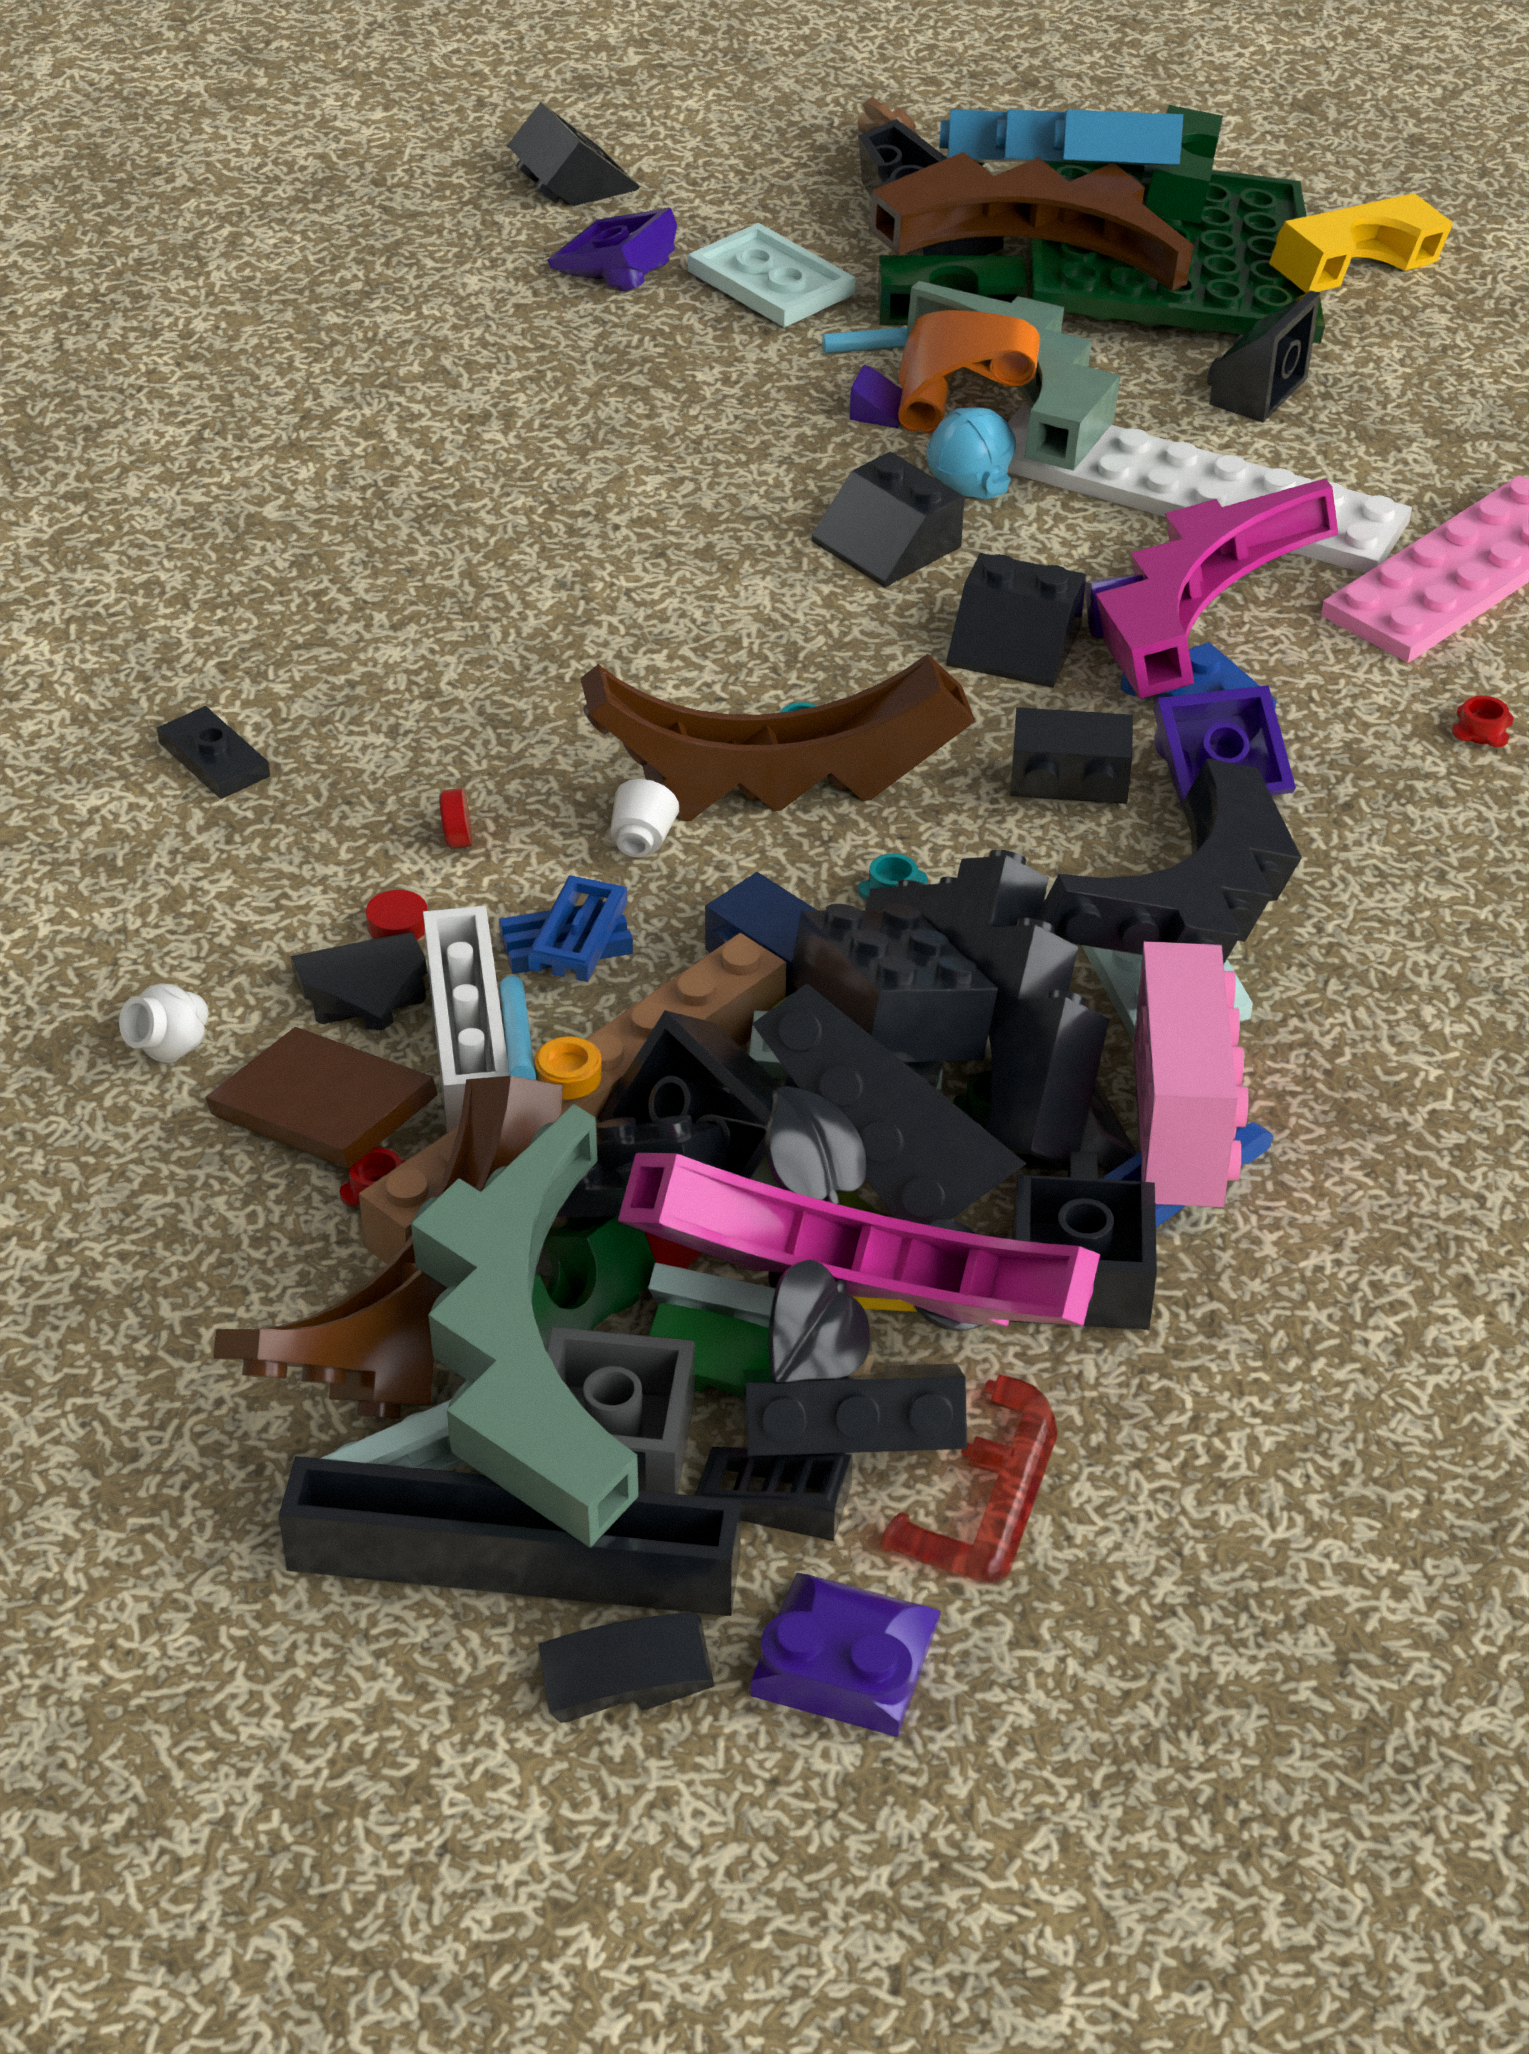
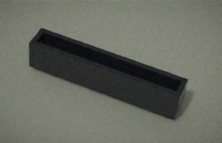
[279,1456,741,1616]

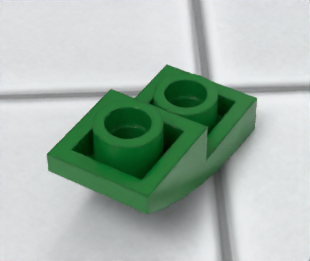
[647,1303,770,1399]

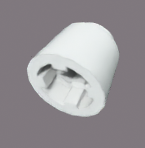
[610,779,679,858]

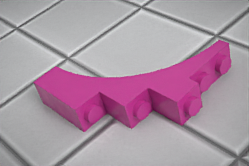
[1096,478,1339,699]
[618,1153,1100,1327]

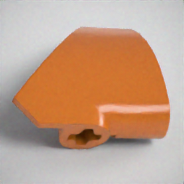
[898,310,1040,433]

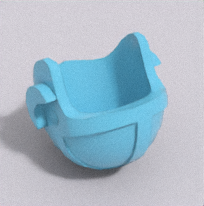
[926,407,1016,499]

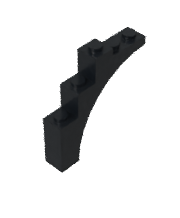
[1035,758,1302,963]
[865,850,1109,1170]

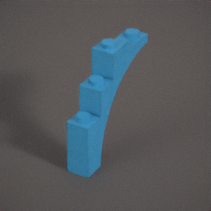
[939,109,1183,166]

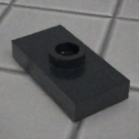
[157,706,270,799]

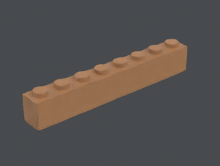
[359,933,786,1264]

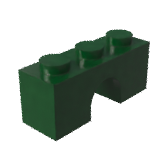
[1141,105,1223,224]
[878,255,1028,325]
[532,1216,656,1351]

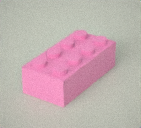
[1133,941,1248,1207]

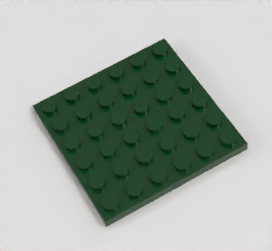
[1025,162,1325,344]

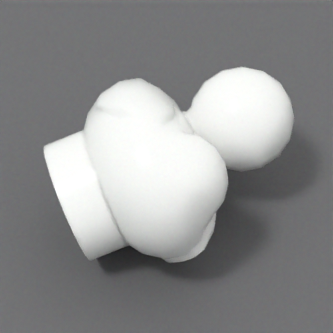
[119,983,209,1063]

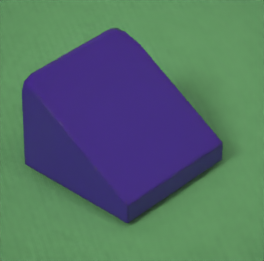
[850,365,903,428]

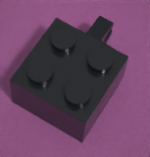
[1010,1151,1157,1330]

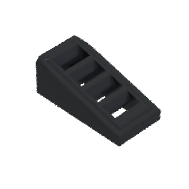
[694,1447,853,1541]

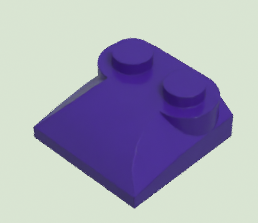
[547,207,677,291]
[1153,685,1296,807]
[750,1572,941,1737]

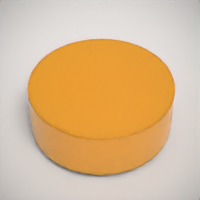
[535,1036,602,1100]

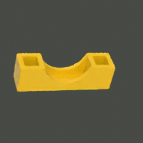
[1269,193,1453,293]

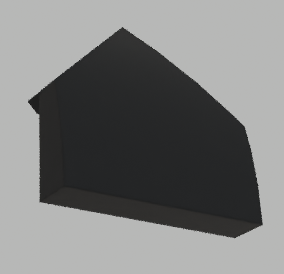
[290,931,428,1030]

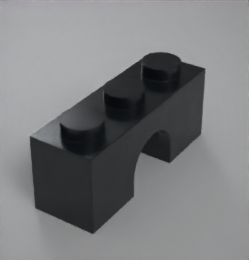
[743,1363,967,1456]

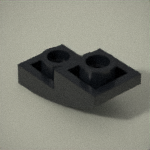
[538,1612,715,1723]

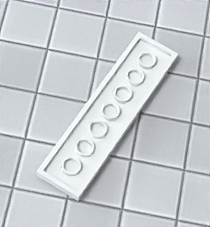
[1007,401,1412,573]

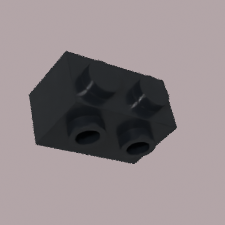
[1010,707,1133,804]

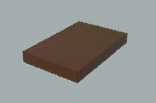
[205,1027,438,1169]

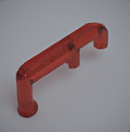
[880,1373,1058,1583]

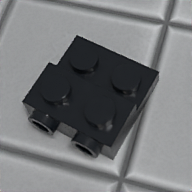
[556,1115,729,1217]

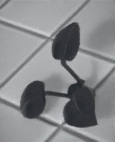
[765,1086,983,1384]

